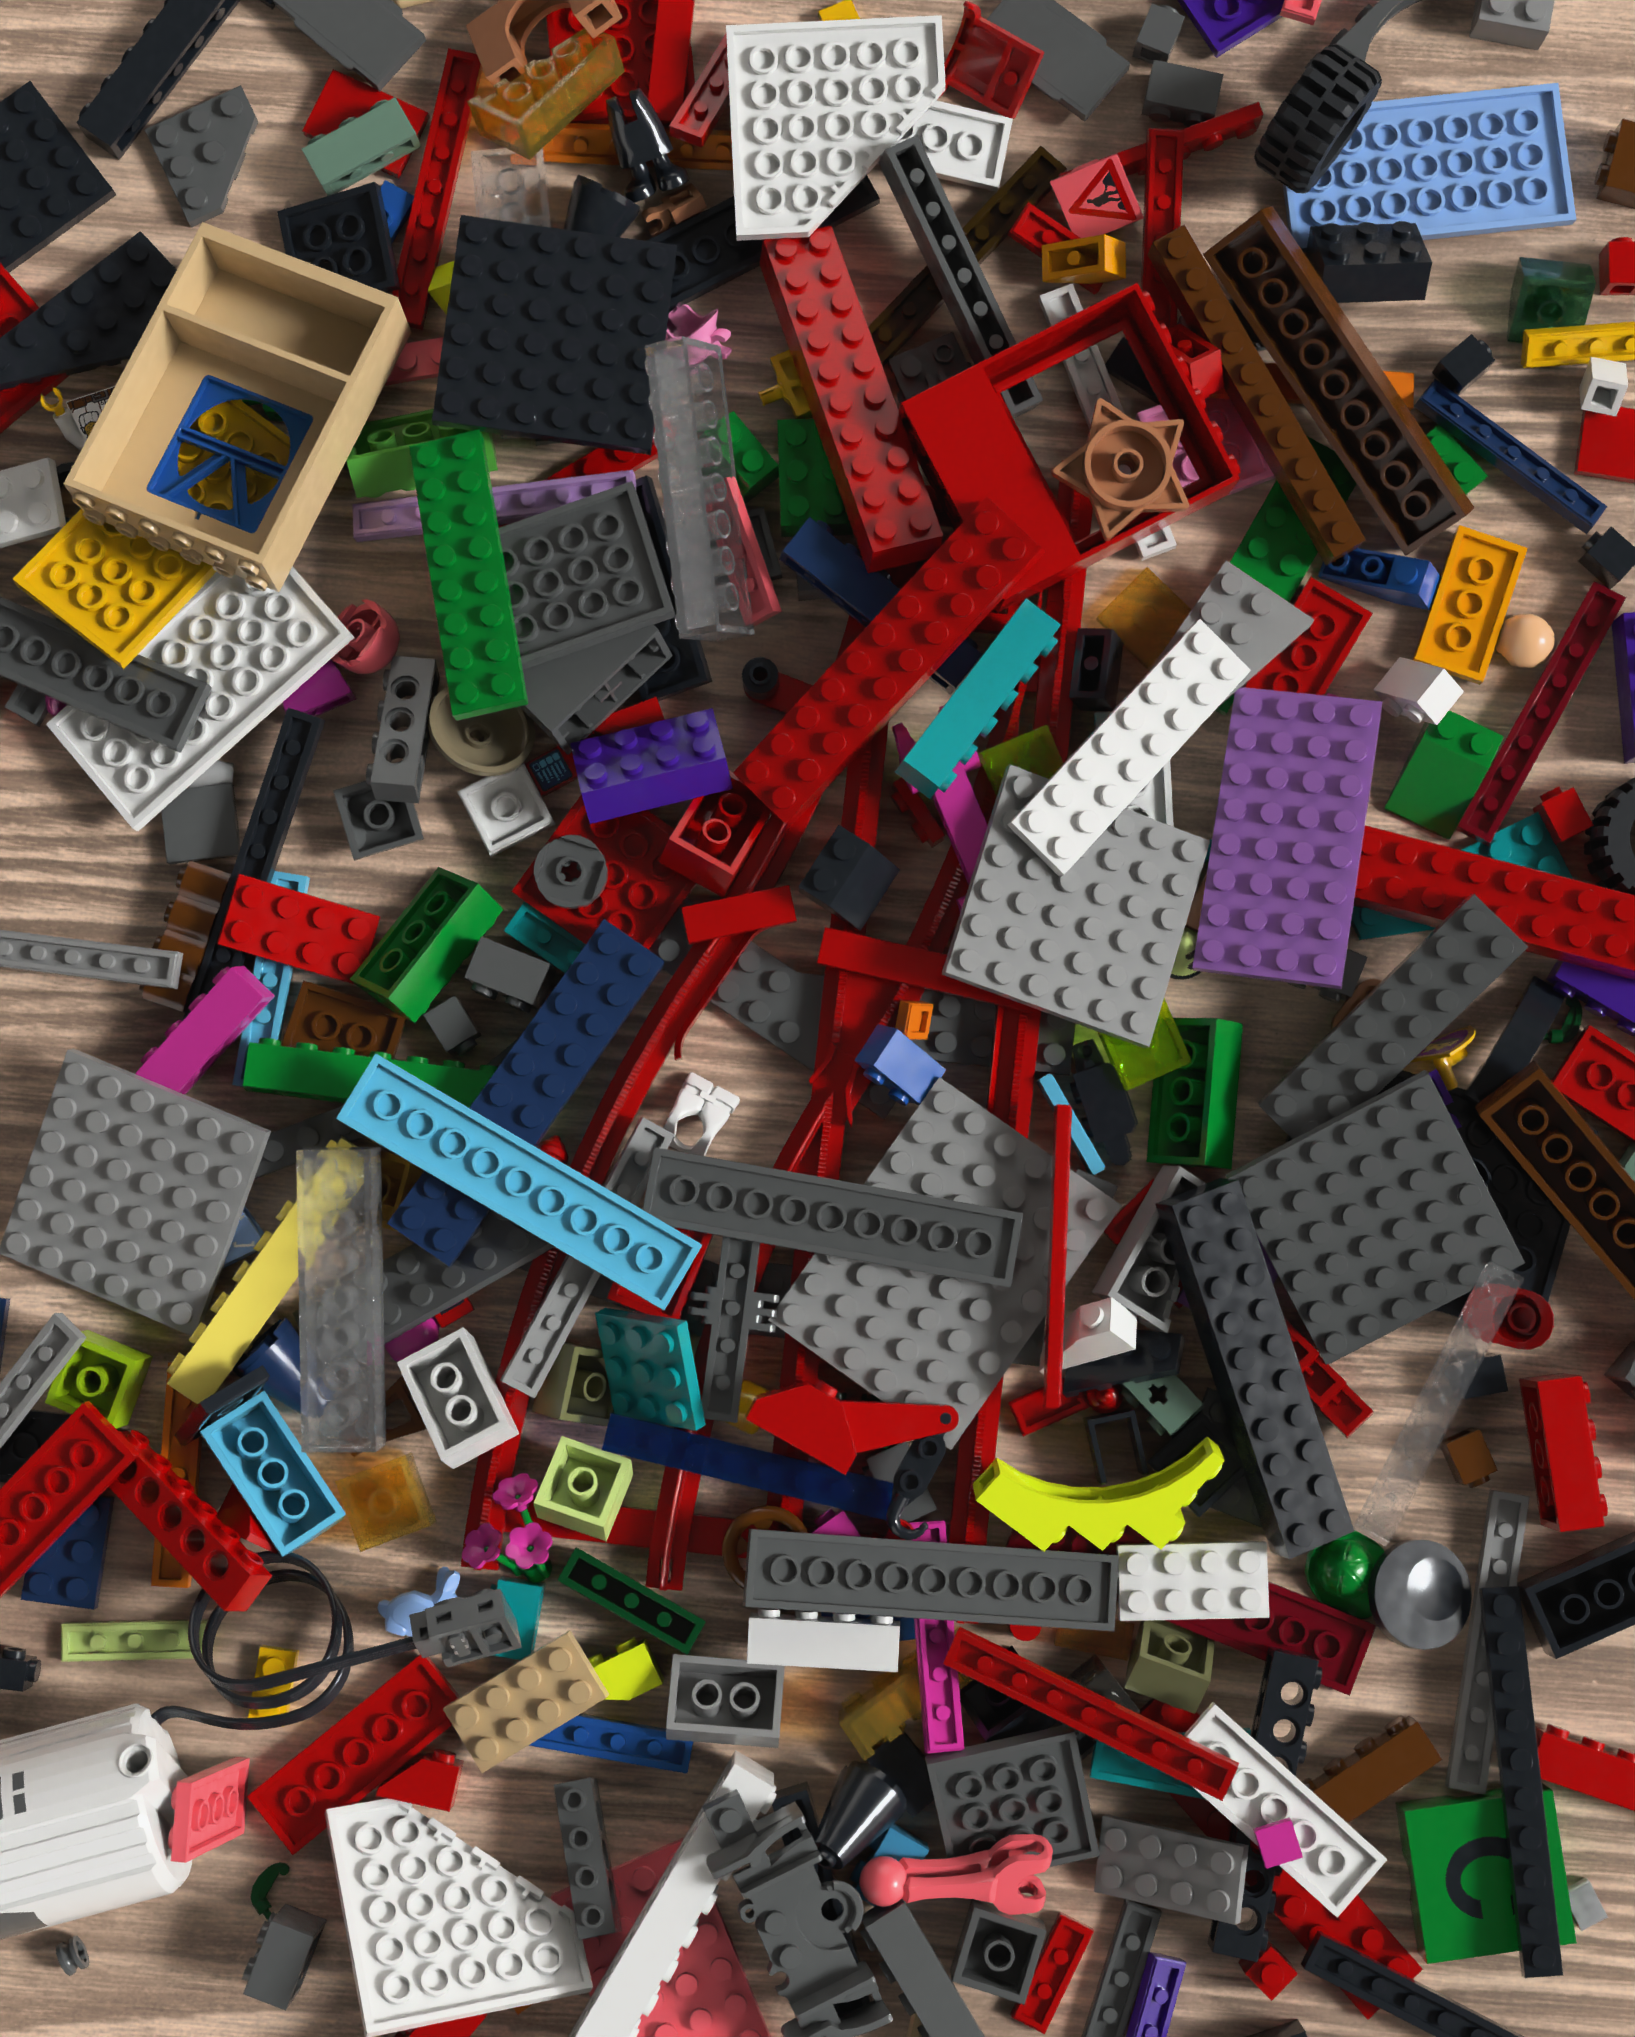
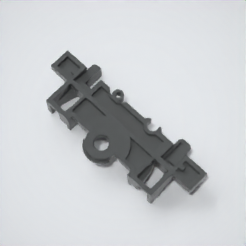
[702,1789,893,2037]

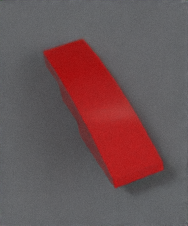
[1284,1318,1374,1439]

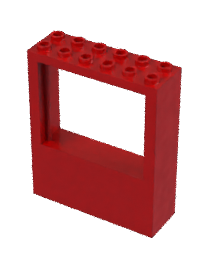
[899,282,1241,613]

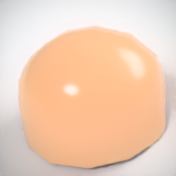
[1495,614,1555,669]

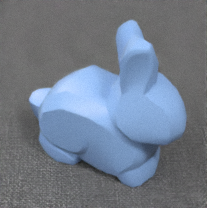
[377,1567,460,1637]

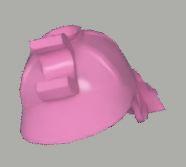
[664,304,732,366]

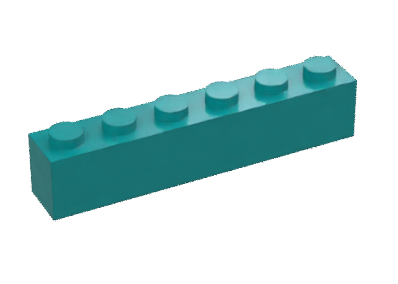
[895,598,1061,799]

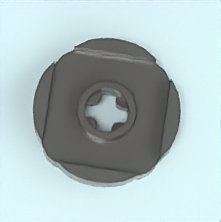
[534,835,608,909]

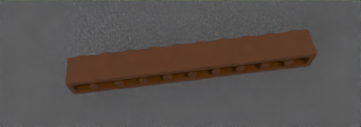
[1147,225,1366,566]

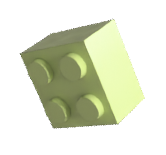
[534,1436,634,1542]

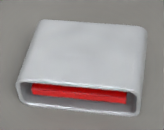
[1568,1877,1608,1931]

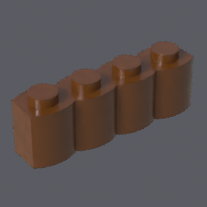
[139,861,231,1013]

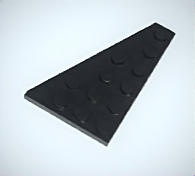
[0,231,177,390]

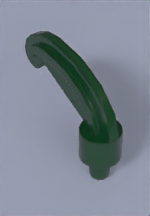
[1543,997,1583,1044]
[250,1862,290,1920]

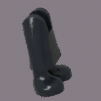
[606,87,690,203]

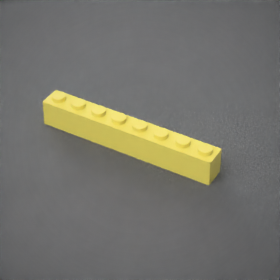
[166,1136,378,1404]

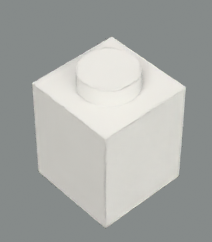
[1579,357,1628,416]

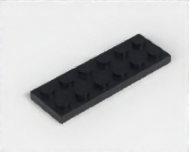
[636,475,713,702]

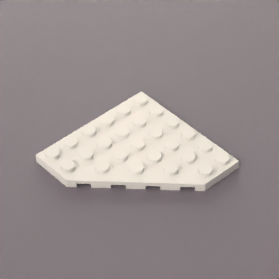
[726,15,946,241]
[325,1798,593,2037]

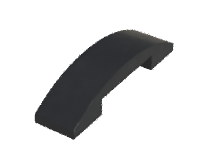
[1463,976,1565,1104]

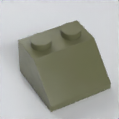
[531,1342,617,1427]
[1124,1620,1215,1714]

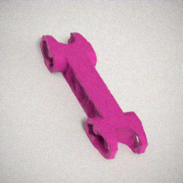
[892,705,988,913]

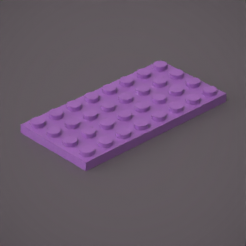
[1192,687,1382,989]

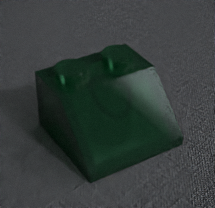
[1507,257,1596,343]

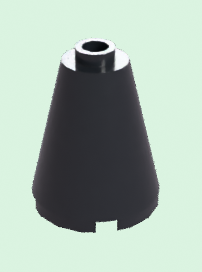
[563,174,640,237]
[813,1761,907,1870]

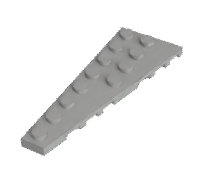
[1150,560,1314,710]

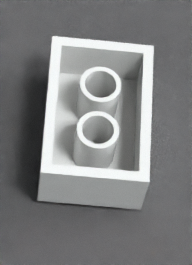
[397,1327,520,1469]

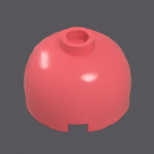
[331,599,400,674]

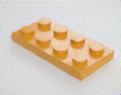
[1412,525,1528,685]

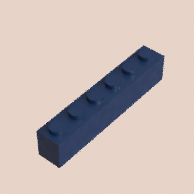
[779,517,982,695]

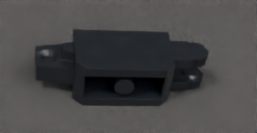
[1070,1039,1138,1166]

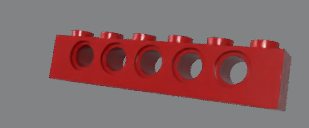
[109,1430,272,1611]

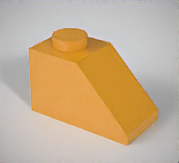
[1042,234,1126,284]

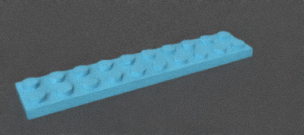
[336,1054,702,1311]

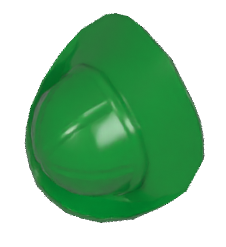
[1304,1529,1385,1619]

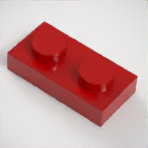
[891,777,945,848]

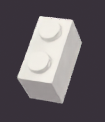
[1374,657,1464,725]

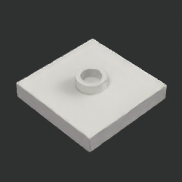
[457,763,555,857]

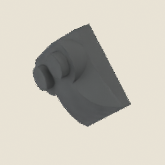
[333,781,424,860]

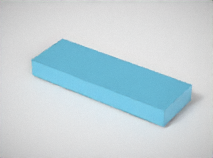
[1036,1073,1105,1176]

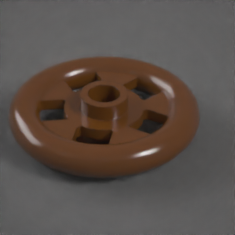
[722,1505,808,1590]

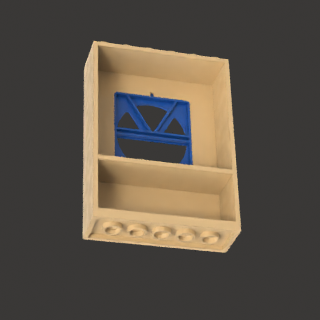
[63,222,411,592]

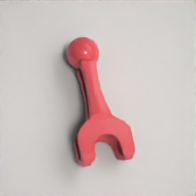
[859,1834,1053,1915]

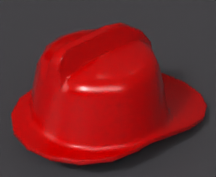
[1465,1283,1554,1350]

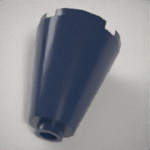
[232,1317,334,1419]

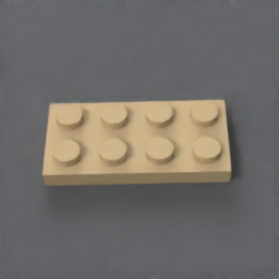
[443,1630,609,1773]

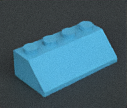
[200,1391,346,1557]

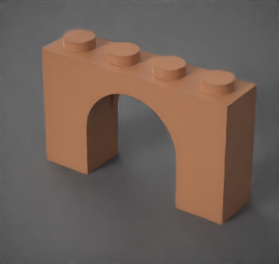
[466,0,622,100]

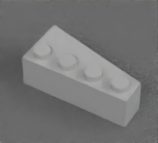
[1092,1165,1206,1333]

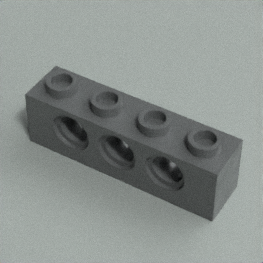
[366,656,440,803]
[554,1777,622,1940]

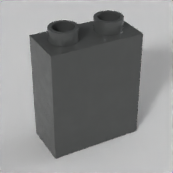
[436,617,673,755]

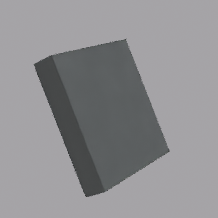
[161,783,241,865]

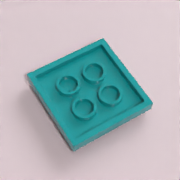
[595,1308,706,1431]

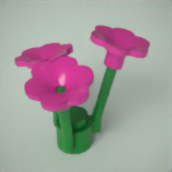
[462,1473,553,1583]

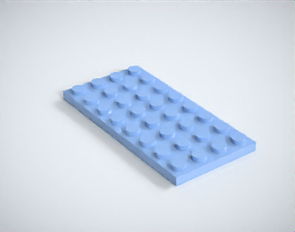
[1276,83,1576,252]

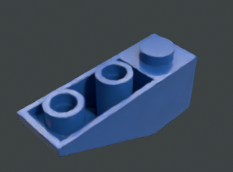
[1318,548,1441,610]

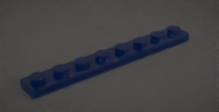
[602,1413,893,1520]

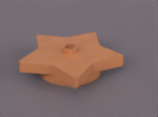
[1051,398,1189,541]

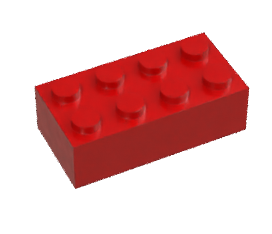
[1519,1373,1608,1532]

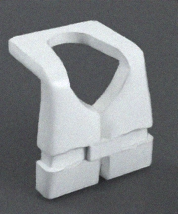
[663,1072,740,1156]

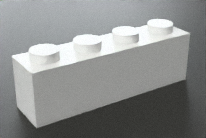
[747,1608,900,1672]

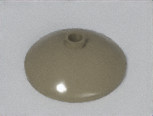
[428,686,536,776]

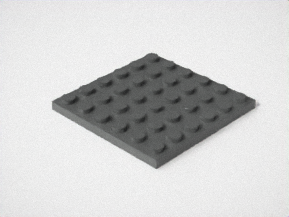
[1225,1070,1525,1365]

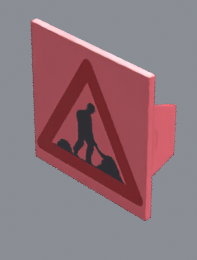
[1050,153,1144,238]

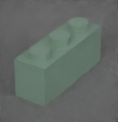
[302,97,421,196]

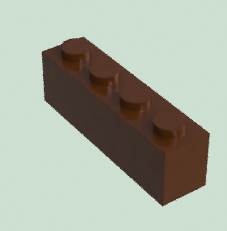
[1301,1716,1442,1823]

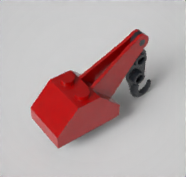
[745,1378,959,1540]

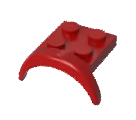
[937,1,1045,119]

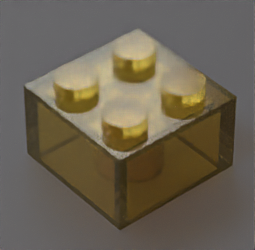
[335,1452,437,1552]

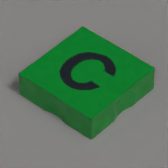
[1395,1782,1577,1964]

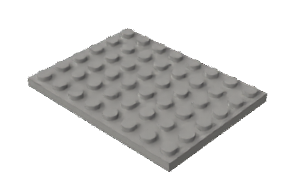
[768,1077,1122,1450]

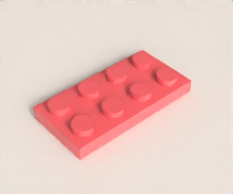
[168,1757,250,1863]

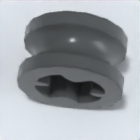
[56,1936,89,1976]

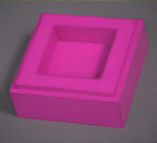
[1253,1817,1303,1869]

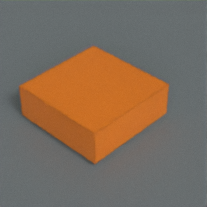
[895,1001,933,1040]

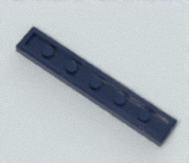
[1414,379,1607,535]

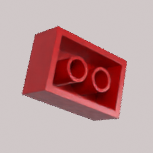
[659,769,773,898]

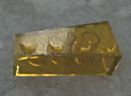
[468,28,625,160]
[838,1627,973,1761]

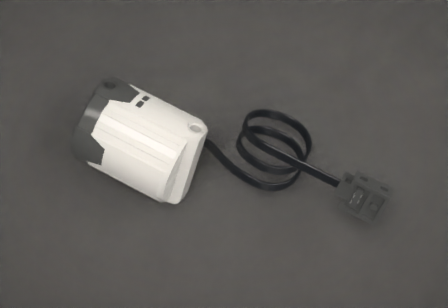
[0,1551,522,1940]

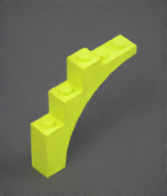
[973,1437,1225,1552]

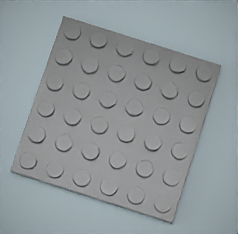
[942,764,1210,1048]
[0,1048,271,1336]

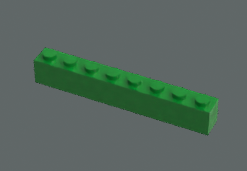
[243,1038,498,1108]

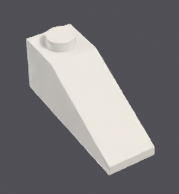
[1039,1297,1137,1375]

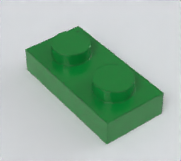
[1426,425,1488,495]

